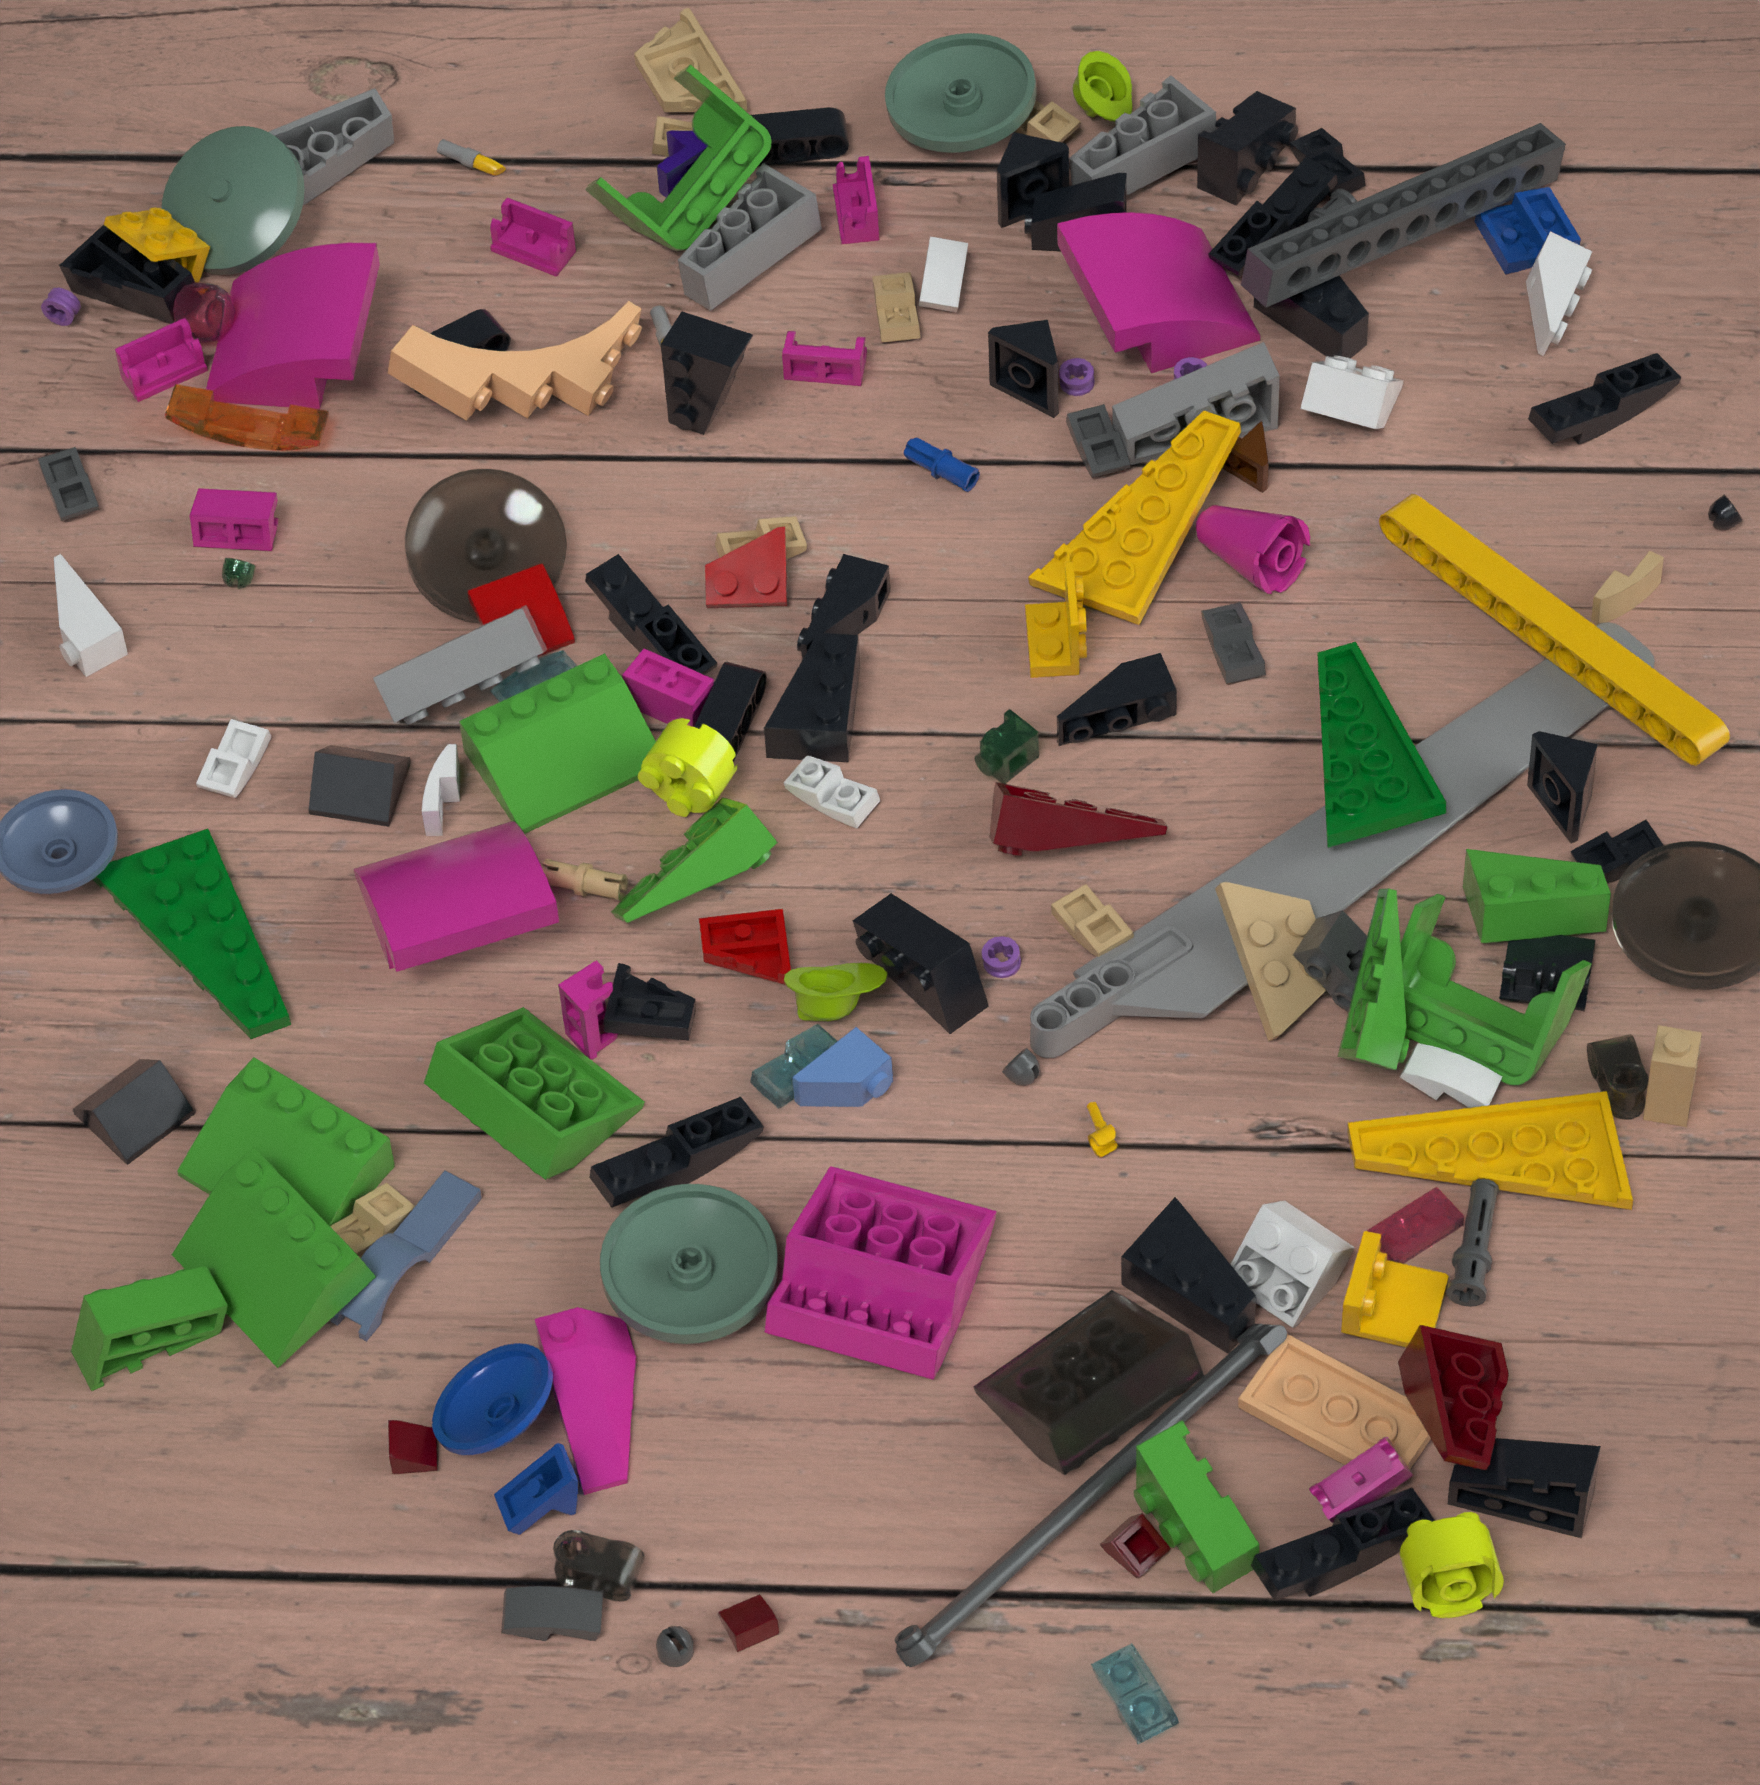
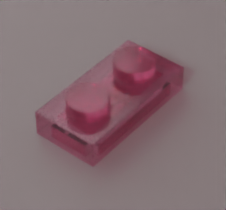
[1367,1186,1464,1264]

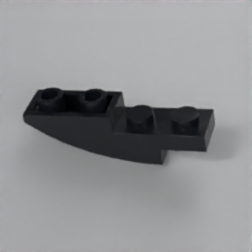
[1208,157,1338,276]
[1528,353,1681,444]
[585,554,718,675]
[589,1097,764,1208]
[1251,1487,1435,1601]

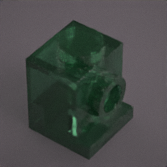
[974,709,1039,784]

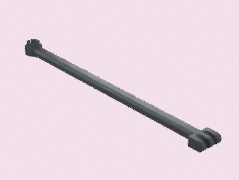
[894,1324,1287,1667]

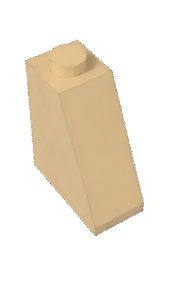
[1643,1025,1702,1127]

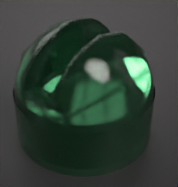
[222,558,256,589]

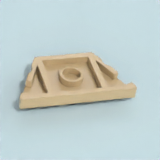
[634,8,747,112]
[1215,882,1326,1042]

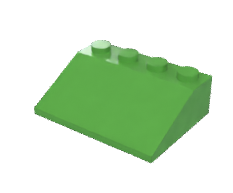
[459,653,656,834]
[424,1007,645,1180]
[177,1057,395,1226]
[172,1147,376,1368]

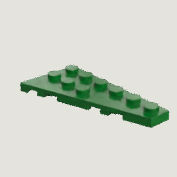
[1317,642,1446,848]
[92,828,291,1039]

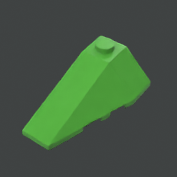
[611,797,778,923]
[1337,888,1409,1070]

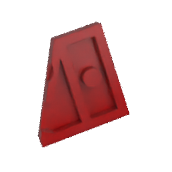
[705,526,787,608]
[699,909,791,985]

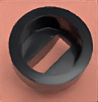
[1708,494,1743,530]

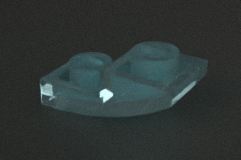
[490,650,577,702]
[750,1024,837,1109]
[1091,1643,1179,1744]

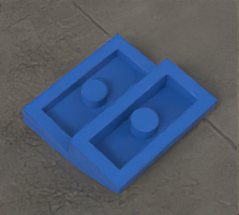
[1474,187,1581,274]

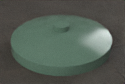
[885,33,1037,153]
[161,126,305,275]
[600,1184,778,1344]

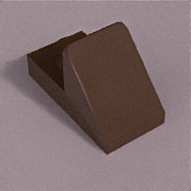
[1222,421,1268,493]

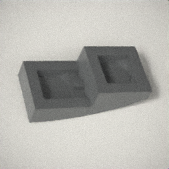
[1066,404,1131,478]
[38,447,99,521]
[1201,602,1266,684]
[501,1586,603,1641]

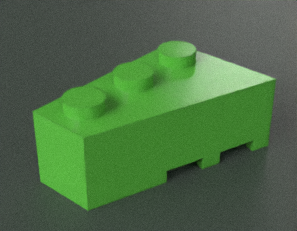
[1462,849,1611,943]
[71,1266,228,1392]
[1134,1420,1259,1594]

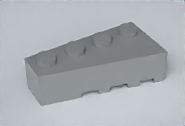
[1069,75,1217,195]
[269,88,394,206]
[678,163,822,311]
[1112,342,1280,465]
[373,605,547,725]

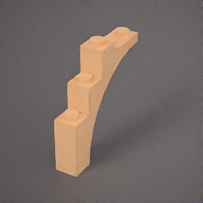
[388,301,642,421]

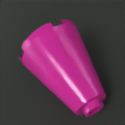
[1196,505,1310,594]

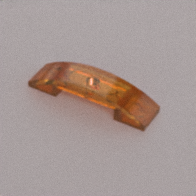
[165,384,329,451]

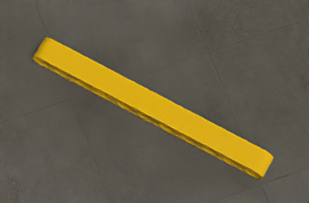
[1379,494,1730,766]

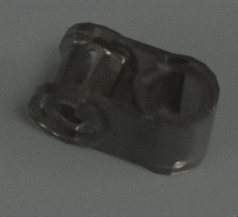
[1587,1034,1648,1120]
[553,1530,645,1602]

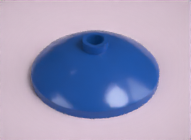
[432,1343,553,1455]

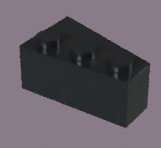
[1197,91,1298,206]
[59,225,203,324]
[1253,275,1369,359]
[661,311,753,435]
[764,633,860,762]
[852,893,989,1034]
[1121,1197,1256,1354]
[1447,1438,1601,1539]

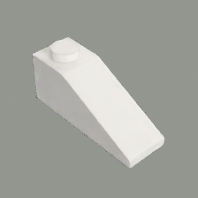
[54,554,128,677]

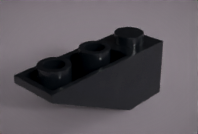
[797,554,890,660]
[1057,653,1177,746]

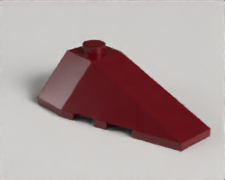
[989,782,1168,856]
[1398,1325,1509,1470]

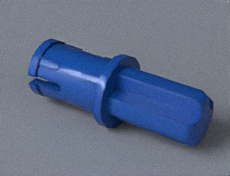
[904,437,980,492]

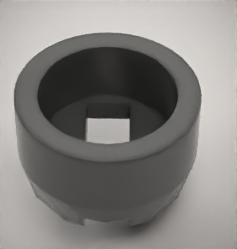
[1002,1048,1040,1086]
[656,1626,694,1667]

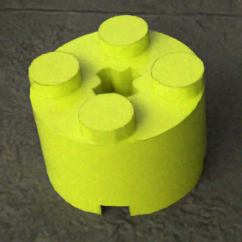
[638,718,738,817]
[1400,1512,1504,1618]

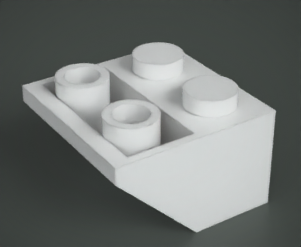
[1300,355,1404,429]
[1231,1201,1355,1328]

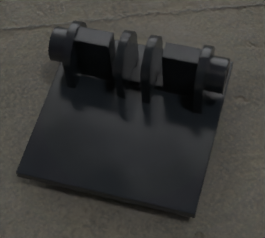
[1499,935,1595,1011]

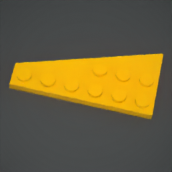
[1028,410,1241,625]
[1347,1091,1633,1210]

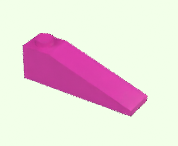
[535,1307,636,1495]

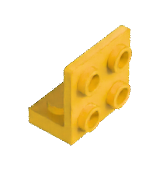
[104,207,210,287]
[1025,562,1087,678]
[1341,1231,1448,1347]

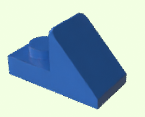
[494,1443,578,1535]

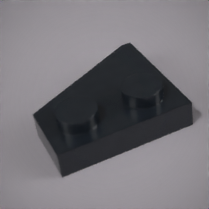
[604,963,696,1041]

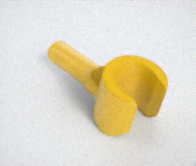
[1087,1102,1118,1158]

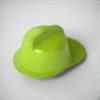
[1072,51,1132,122]
[784,962,887,1021]

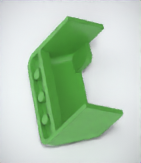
[585,64,771,251]
[1400,894,1592,1085]

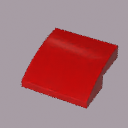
[468,563,575,657]

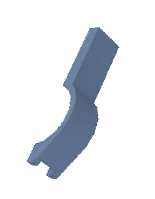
[330,1170,482,1342]

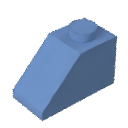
[792,1027,893,1107]

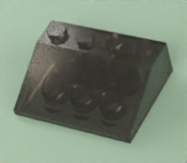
[973,1290,1204,1475]

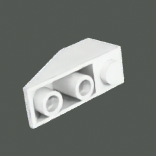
[1526,231,1593,356]

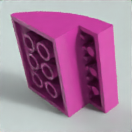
[1057,212,1260,374]
[204,243,380,409]
[354,821,559,972]
[765,1166,997,1380]

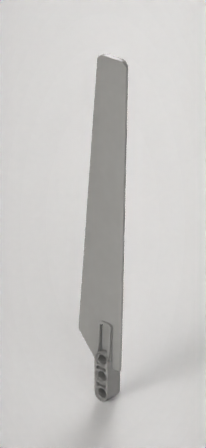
[1030,622,1655,1058]

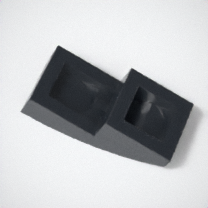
[1290,128,1366,197]
[1570,819,1669,883]

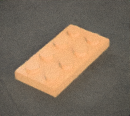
[1238,1334,1431,1492]

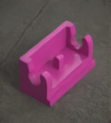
[833,156,879,245]
[490,197,576,277]
[115,318,208,402]
[782,331,867,386]
[189,488,279,551]
[622,649,714,727]
[558,960,618,1060]
[1309,1437,1413,1523]

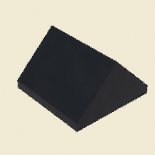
[997,132,1069,228]
[988,320,1059,418]
[1527,731,1598,844]
[308,745,411,827]
[73,1059,195,1165]

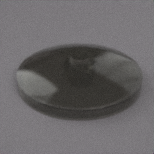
[405,469,567,624]
[1612,841,1760,990]

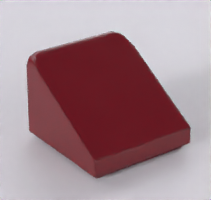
[388,1420,438,1474]
[1100,1513,1171,1578]
[718,1594,779,1652]

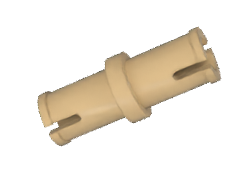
[542,858,628,901]

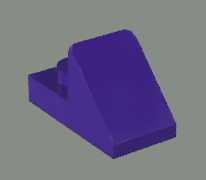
[657,130,707,198]

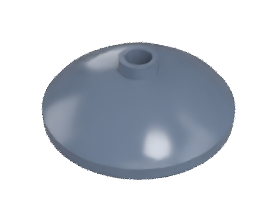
[0,789,118,894]

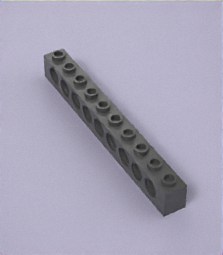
[1241,123,1566,307]

